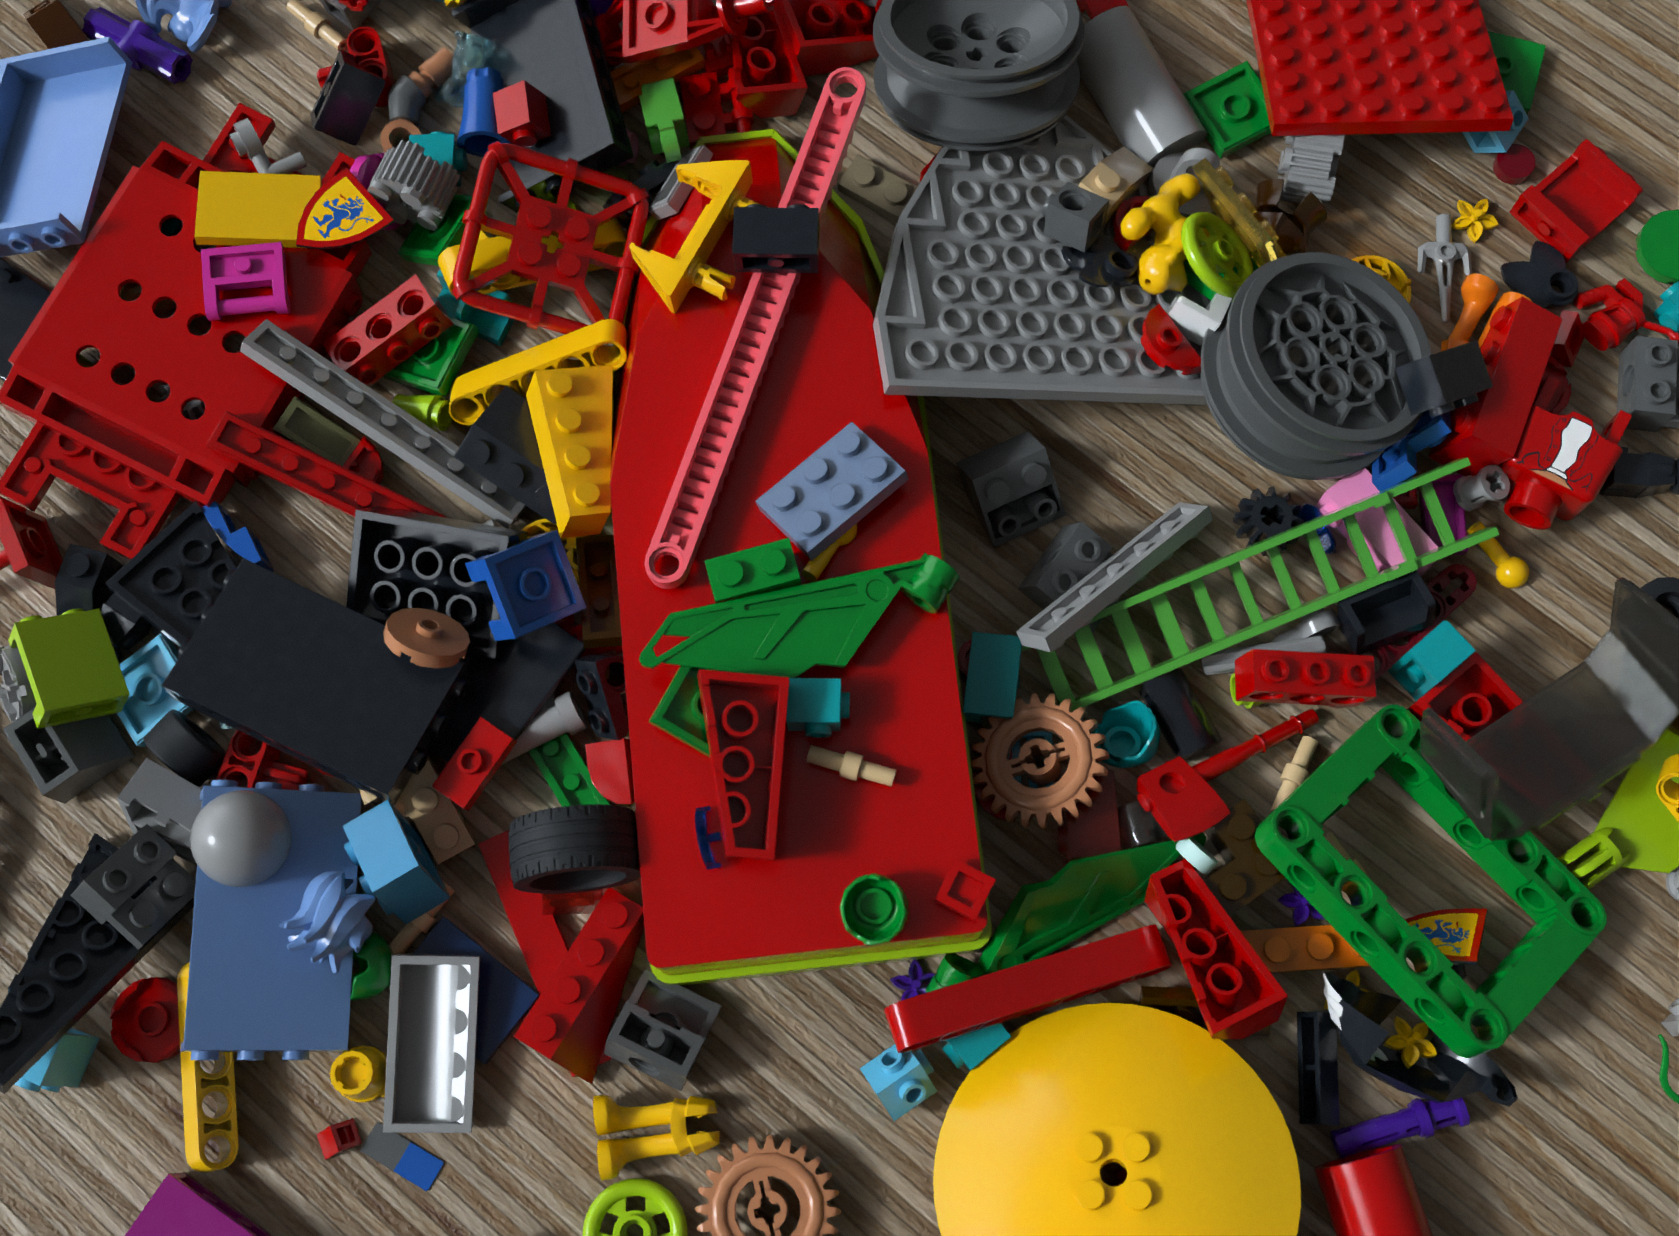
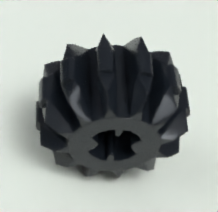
[1233,486,1304,557]

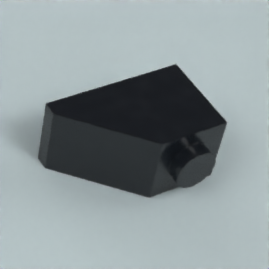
[55,543,124,616]

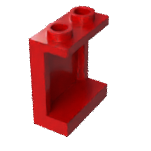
[1509,139,1643,264]

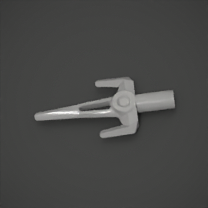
[1418,214,1472,323]

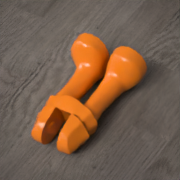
[1435,273,1531,354]

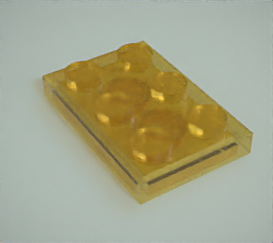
[1192,158,1285,268]

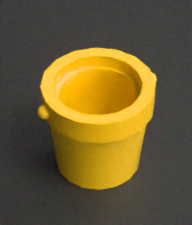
[330,1045,387,1103]

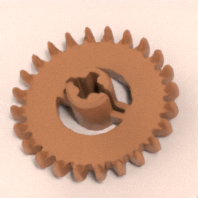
[971,693,1110,830]
[695,1134,841,1236]

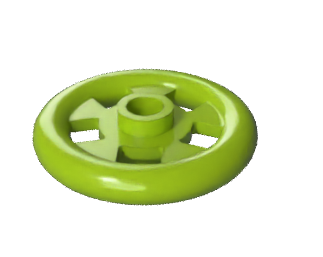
[1181,212,1254,298]
[583,1178,688,1236]

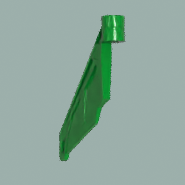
[639,553,960,678]
[925,832,1207,993]

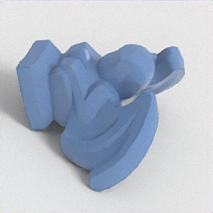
[135,0,232,53]

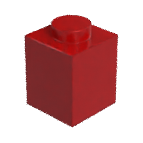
[493,80,551,147]

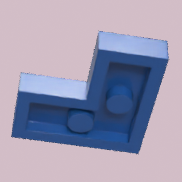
[1372,410,1452,491]

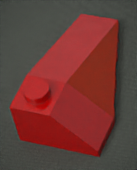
[776,0,883,76]

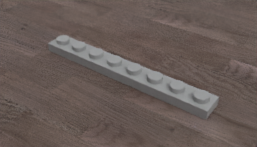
[240,319,527,529]

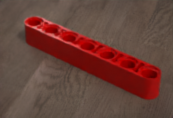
[884,924,1173,1053]

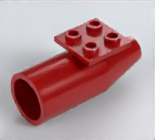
[1314,1144,1433,1236]

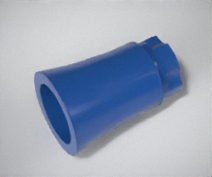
[457,67,510,157]

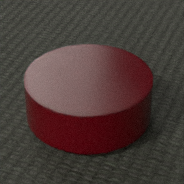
[1493,144,1536,185]

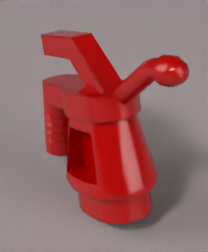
[1574,278,1679,351]

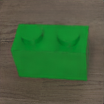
[704,538,801,603]

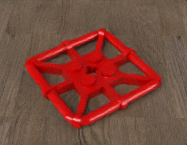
[452,141,650,344]

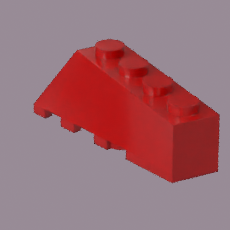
[731,0,808,118]
[1144,859,1288,1039]
[514,888,644,1084]

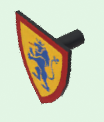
[296,168,394,250]
[1404,908,1488,979]

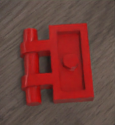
[680,67,754,149]

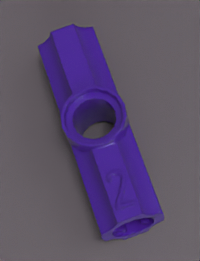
[82,7,193,84]

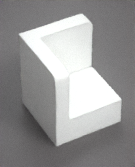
[1167,293,1232,346]

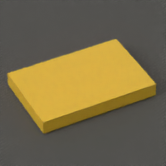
[195,171,322,248]

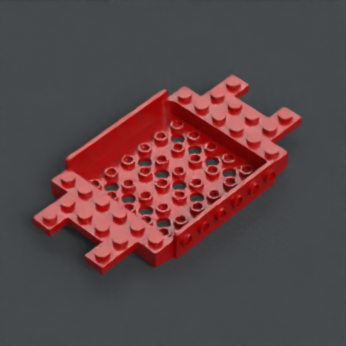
[0,103,372,560]

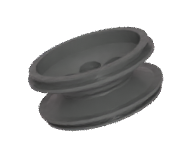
[873,0,1085,151]
[1200,252,1432,480]

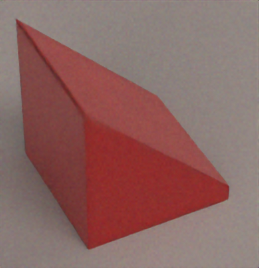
[316,1118,362,1160]

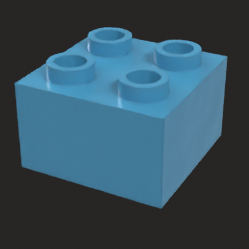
[343,800,450,924]

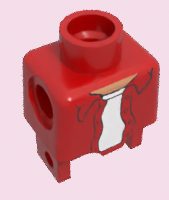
[1497,376,1632,530]

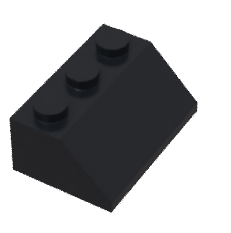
[454,385,557,525]

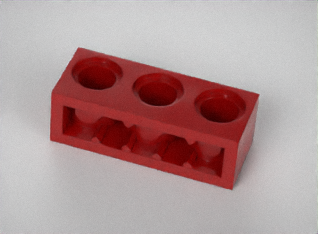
[322,274,454,387]
[1234,649,1376,707]

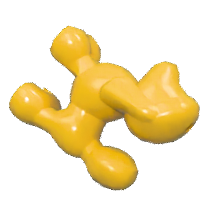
[1121,173,1210,295]

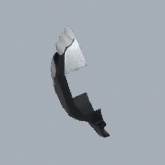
[1323,972,1518,1106]

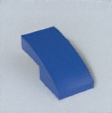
[201,501,274,572]

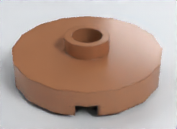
[383,608,470,669]

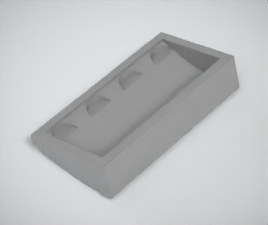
[383,953,480,1133]

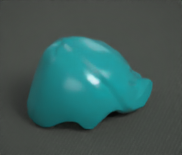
[1091,700,1160,768]

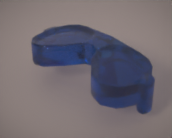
[1296,503,1336,554]
[695,806,721,870]

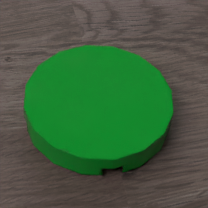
[1635,210,1679,284]

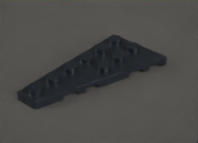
[0,833,194,1094]

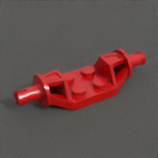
[595,0,774,67]

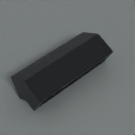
[1297,1011,1340,1125]

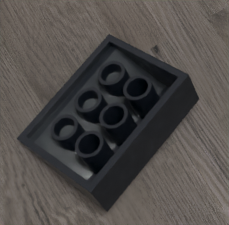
[346,506,528,658]

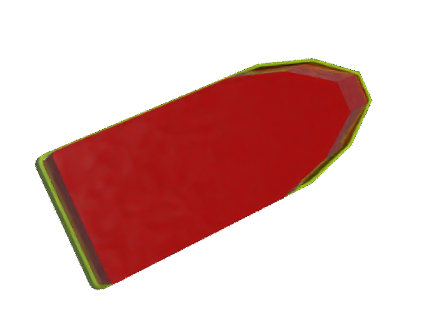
[610,129,992,986]

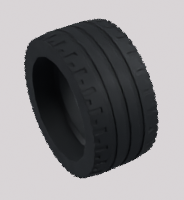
[508,804,641,894]

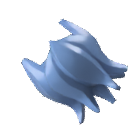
[279,871,375,974]

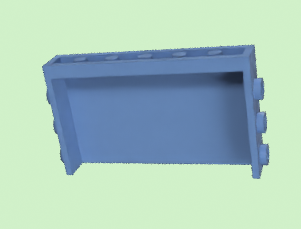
[0,37,133,257]
[180,780,361,1061]

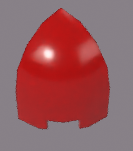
[585,738,635,804]

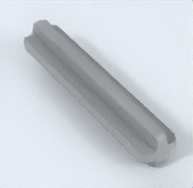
[1201,636,1326,675]

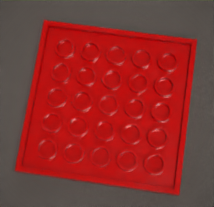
[1246,0,1514,136]

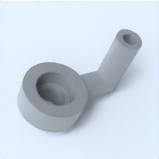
[229,118,307,174]
[1273,608,1341,642]

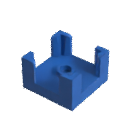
[465,530,587,641]

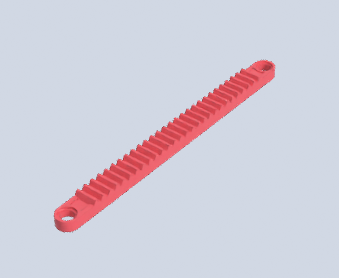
[644,67,866,589]

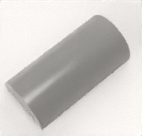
[1076,6,1207,167]

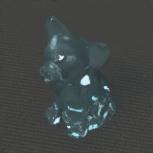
[435,30,495,108]

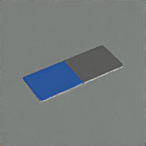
[360,1122,444,1191]

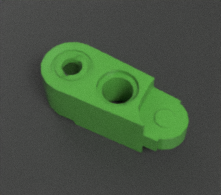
[639,77,690,163]

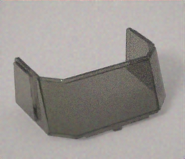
[1420,577,1679,841]

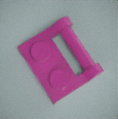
[201,242,291,321]

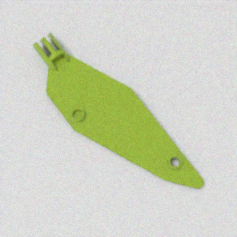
[1557,722,1679,890]

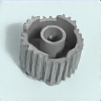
[1277,135,1344,203]
[367,140,460,230]

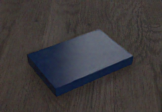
[414,916,540,1064]

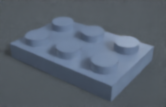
[755,422,909,561]

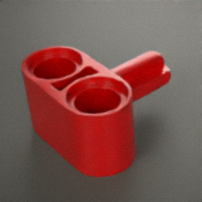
[317,26,395,107]
[217,730,308,790]

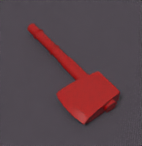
[1136,709,1319,842]

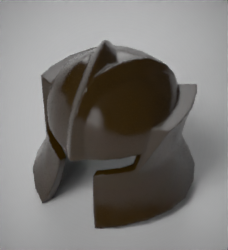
[1239,179,1327,262]

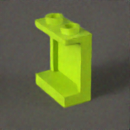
[8,608,130,729]

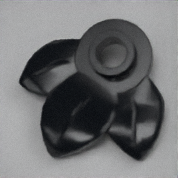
[1061,234,1138,287]
[1500,241,1578,309]

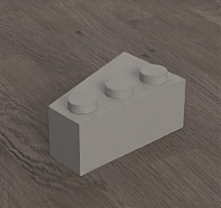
[117,758,202,864]

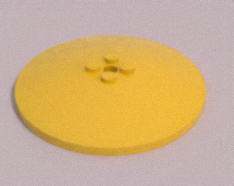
[933,1003,1301,1236]

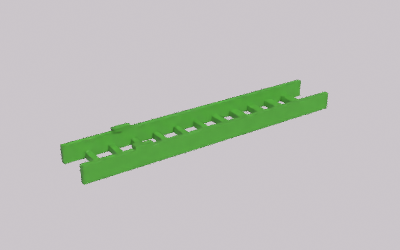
[1021,457,1500,712]

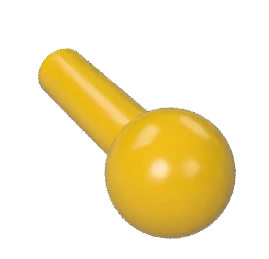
[1467,521,1530,589]
[802,524,857,582]

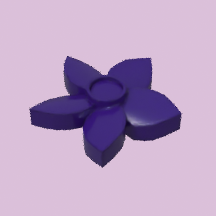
[1277,886,1326,927]
[890,960,935,1001]

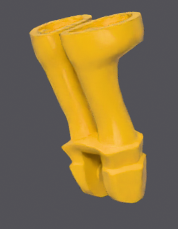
[593,1094,720,1181]

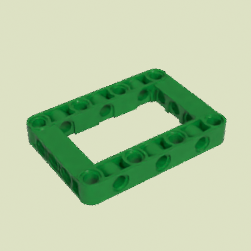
[1255,704,1607,1058]

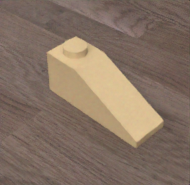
[1078,146,1154,224]

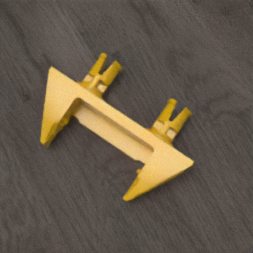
[629,160,770,314]

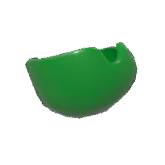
[839,873,909,946]
[350,931,394,1001]

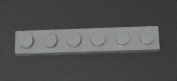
[1016,502,1213,652]

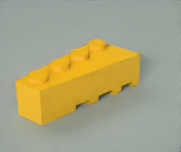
[526,365,613,538]

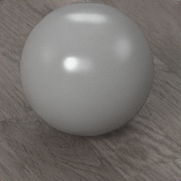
[190,790,292,887]

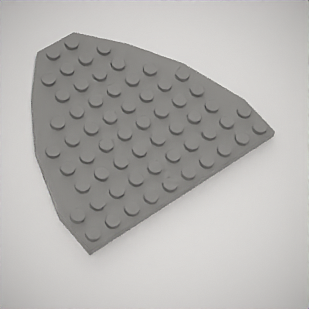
[873,115,1211,405]

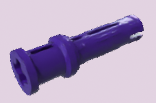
[1330,1097,1470,1159]

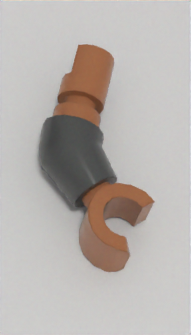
[380,47,460,152]

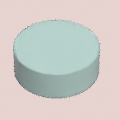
[1176,837,1218,874]

